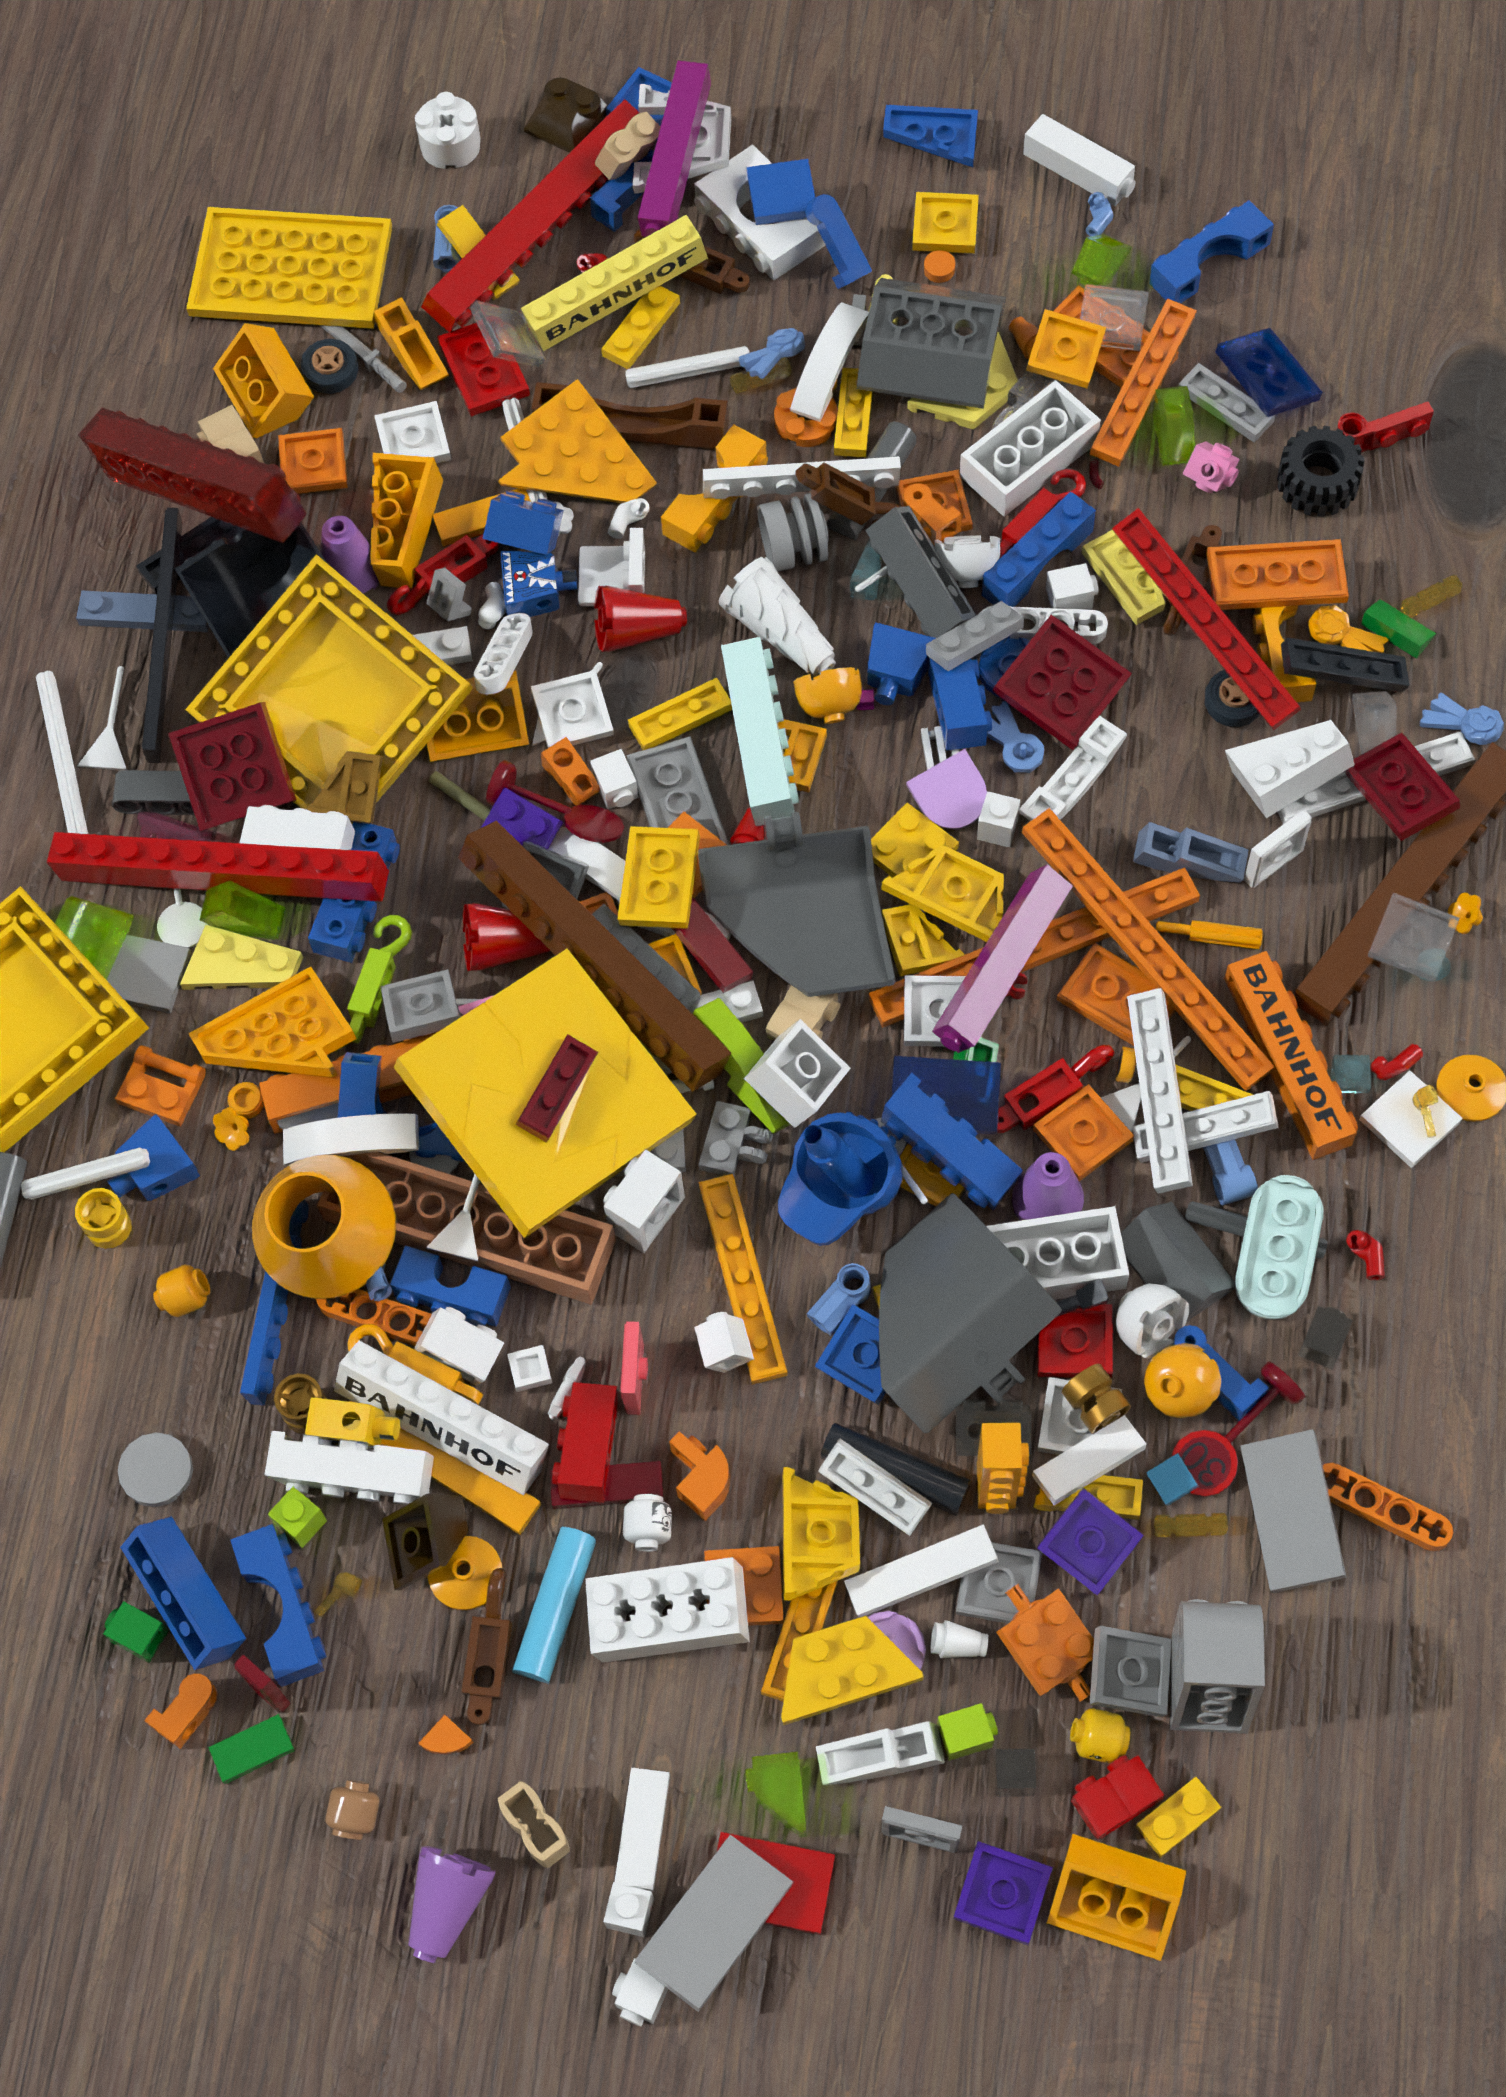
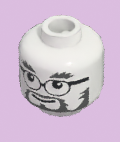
[623,1494,672,1552]

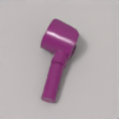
[856,689,874,710]

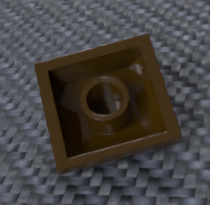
[524,77,607,153]

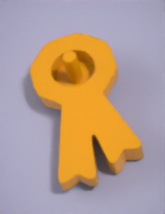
[1308,605,1389,653]

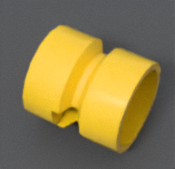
[75,1188,132,1249]

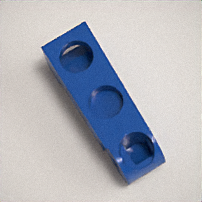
[590,150,654,232]
[805,194,872,289]
[1173,1325,1269,1421]

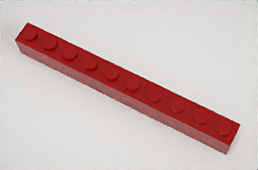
[421,99,640,333]
[47,832,389,902]

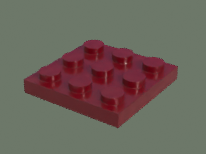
[992,614,1132,751]
[168,702,297,831]

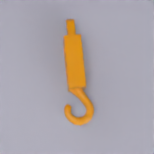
[347,1324,484,1405]

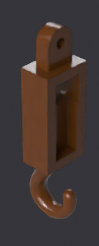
[633,229,750,294]
[795,462,901,525]
[1163,525,1222,636]
[461,1568,513,1726]

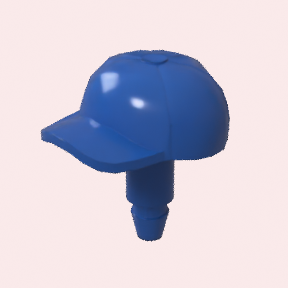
[778,1112,902,1246]

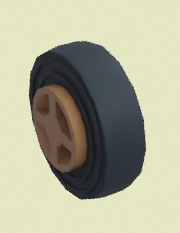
[300,339,358,394]
[1205,670,1260,727]

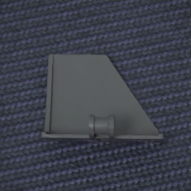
[698,812,895,997]
[879,1193,1062,1434]

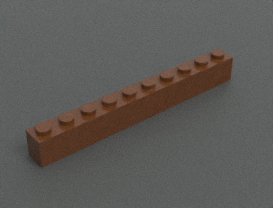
[1294,742,1506,1026]
[458,820,732,1092]

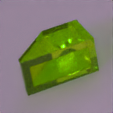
[1071,234,1132,289]
[1152,386,1195,466]
[199,880,285,940]
[745,1752,807,1837]

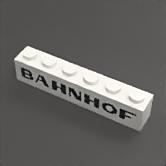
[334,1340,549,1495]

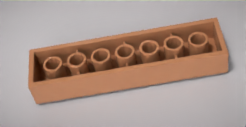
[317,1152,616,1305]

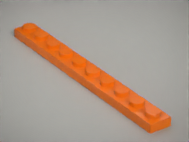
[1022,808,1275,1091]
[869,867,1200,1028]

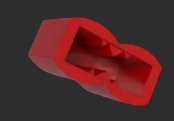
[1071,1755,1164,1841]

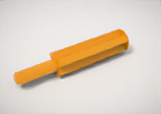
[1155,920,1263,949]

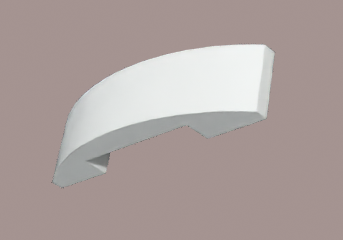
[790,302,869,422]
[1019,716,1127,821]
[549,827,625,906]
[283,1114,419,1166]

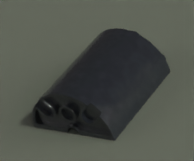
[175,497,327,658]

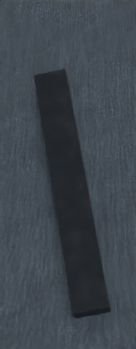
[142,507,183,763]

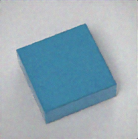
[1146,1453,1199,1506]

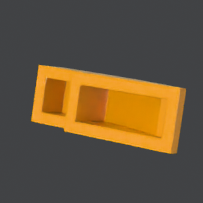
[374,297,449,390]

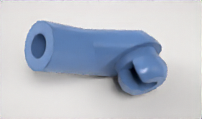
[1086,192,1114,239]

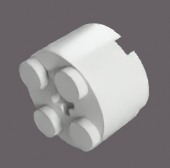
[415,92,480,169]

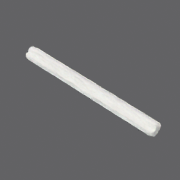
[36,671,88,834]

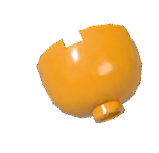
[793,667,862,724]
[1144,1343,1221,1418]

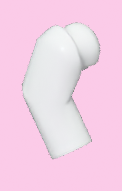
[478,582,506,629]

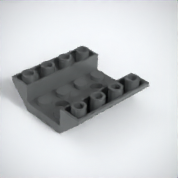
[857,278,1006,409]

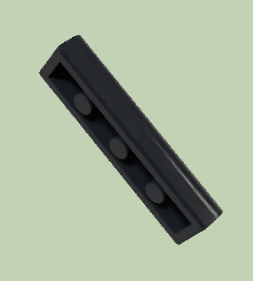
[821,1423,972,1516]

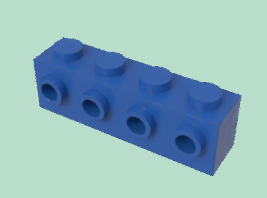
[308,822,400,963]
[120,1516,247,1670]

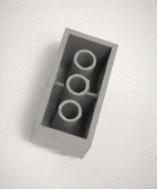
[1170,1599,1265,1734]

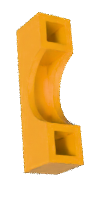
[661,424,768,553]
[1253,606,1316,702]

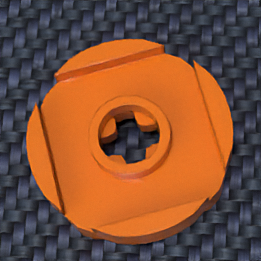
[774,388,838,447]

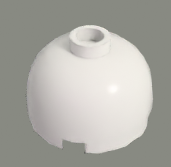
[935,535,1000,588]
[1116,1283,1189,1359]

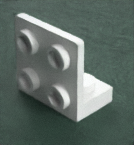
[578,528,645,606]

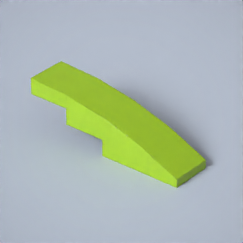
[693,998,791,1134]

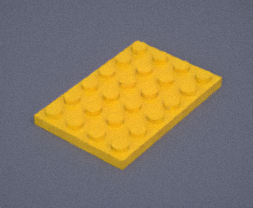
[186,207,392,329]

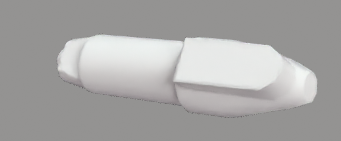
[548,1357,586,1420]

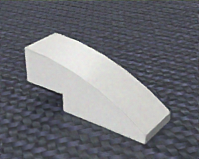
[816,1721,945,1786]

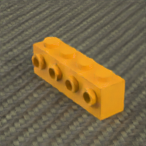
[977,1423,1029,1514]

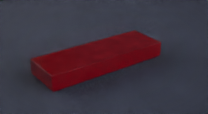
[671,897,753,994]
[515,1034,598,1143]
[550,1461,664,1509]
[234,1655,291,1713]

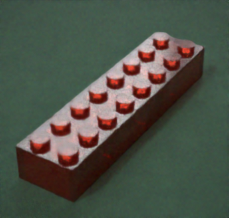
[78,407,307,543]

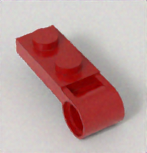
[1336,401,1434,452]

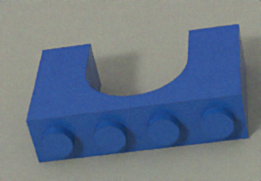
[338,1052,466,1162]

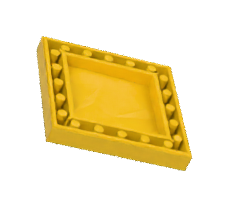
[185,554,474,825]
[0,886,149,1153]
[394,949,697,1238]

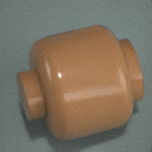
[325,1780,379,1840]

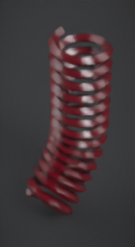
[1089,459,1104,490]

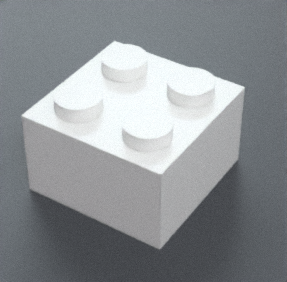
[744,1019,851,1128]
[603,1149,685,1253]

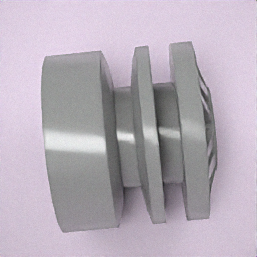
[757,493,829,572]

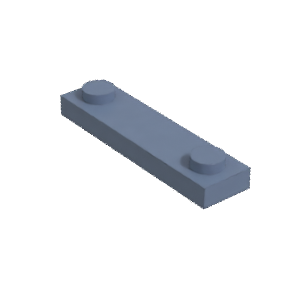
[76,591,209,632]

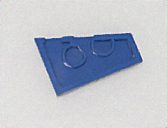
[883,105,978,167]

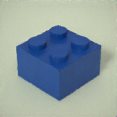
[483,490,564,555]

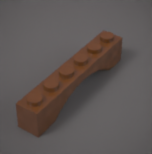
[531,382,729,449]

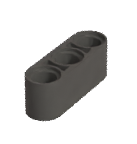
[112,770,195,815]

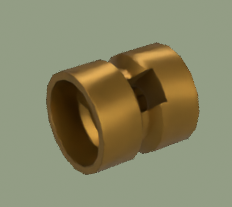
[1061,1364,1131,1434]
[274,1373,327,1434]

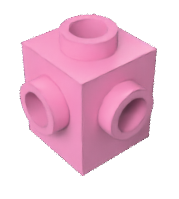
[1183,442,1240,493]

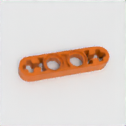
[316,1289,432,1346]
[1323,1463,1453,1551]

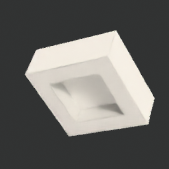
[507,1345,552,1392]

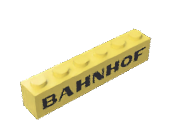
[521,215,708,351]

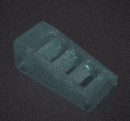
[850,539,882,601]

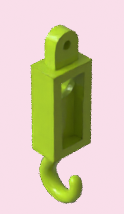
[347,915,412,1044]

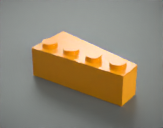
[371,453,443,589]

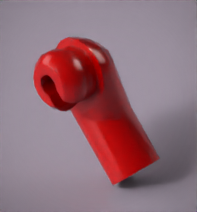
[1370,1044,1423,1081]

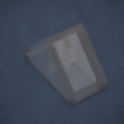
[1352,691,1397,755]

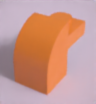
[669,1431,730,1521]

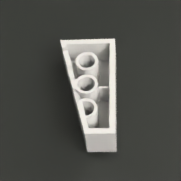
[265,1431,434,1505]

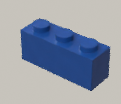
[928,657,992,751]

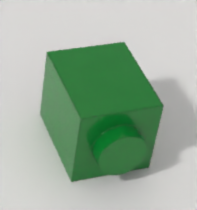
[103,1601,169,1663]

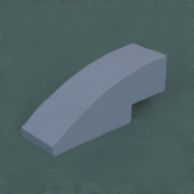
[1133,822,1249,882]

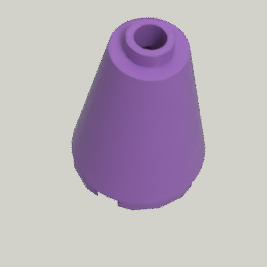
[319,516,379,595]
[1012,1152,1084,1221]
[408,1846,496,1963]

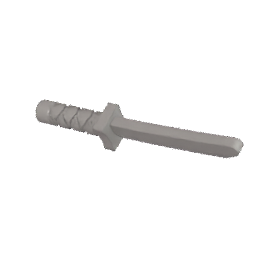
[319,325,407,393]

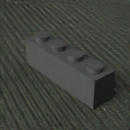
[865,506,976,638]

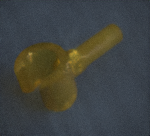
[1412,1085,1438,1138]
[315,1572,362,1617]

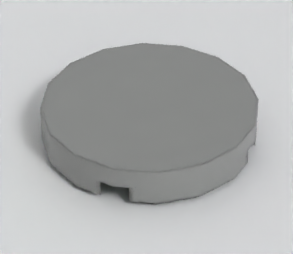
[118,1432,193,1507]

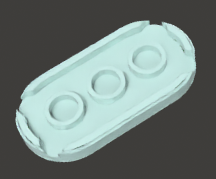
[1235,1175,1323,1320]

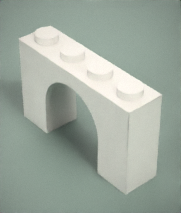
[694,144,825,280]

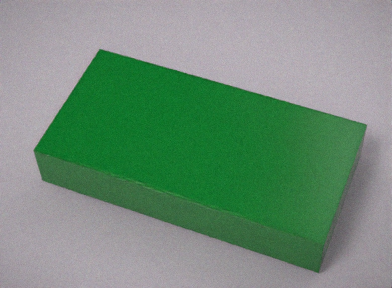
[208,1714,295,1784]

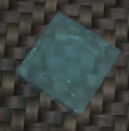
[1332,1055,1371,1093]

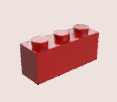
[552,1382,619,1503]

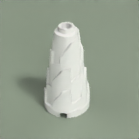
[719,557,836,675]

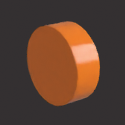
[924,250,955,283]

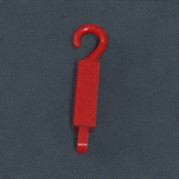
[999,469,1086,559]
[386,535,499,615]
[990,1045,1115,1133]

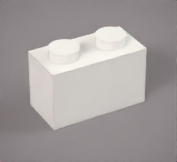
[414,1307,504,1386]

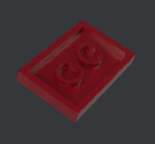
[1344,732,1460,841]

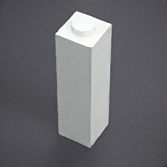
[1023,114,1136,206]

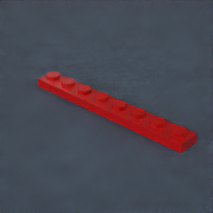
[1112,508,1301,731]

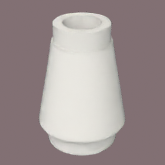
[930,1620,988,1658]

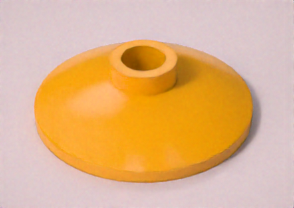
[1436,1055,1506,1122]
[428,1536,502,1610]

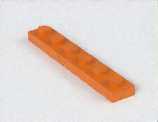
[1090,298,1197,467]

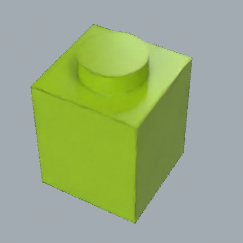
[268,1486,327,1548]
[937,1703,998,1761]

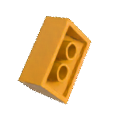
[213,323,314,438]
[427,670,529,762]
[1047,1834,1186,1961]

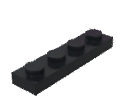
[136,496,259,594]
[1281,638,1410,692]

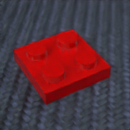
[1038,1304,1113,1379]

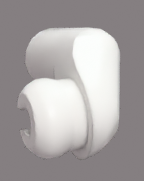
[608,498,650,539]

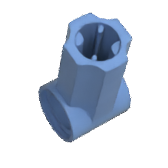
[433,205,462,272]
[1203,1139,1258,1205]
[807,1263,871,1336]

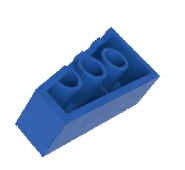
[881,1073,1023,1210]

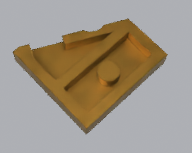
[307,751,383,825]

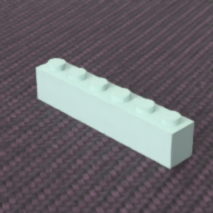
[721,637,800,826]

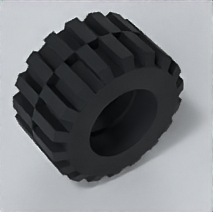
[1277,426,1364,517]

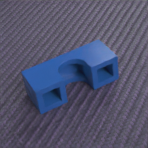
[390,1246,511,1327]

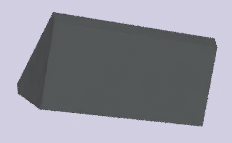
[1121,1202,1235,1322]

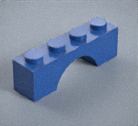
[1149,200,1274,304]
[982,492,1096,607]
[230,1524,327,1687]

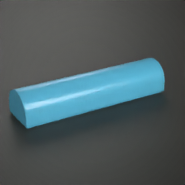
[512,1527,596,1684]

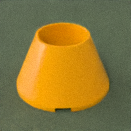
[252,1155,396,1299]

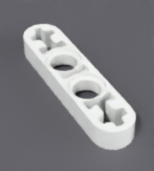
[979,606,1108,644]
[473,613,533,694]

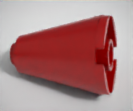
[594,585,687,652]
[462,903,551,972]

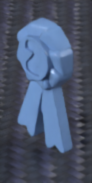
[739,328,805,379]
[1420,693,1504,745]
[987,701,1044,773]

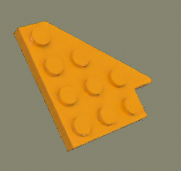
[498,379,657,503]
[188,966,357,1077]

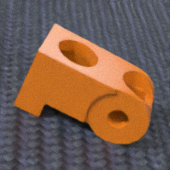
[903,483,961,547]
[541,737,600,806]
[144,1673,218,1750]

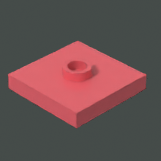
[620,1322,648,1415]

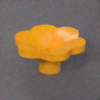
[1447,892,1483,934]
[213,1107,249,1151]

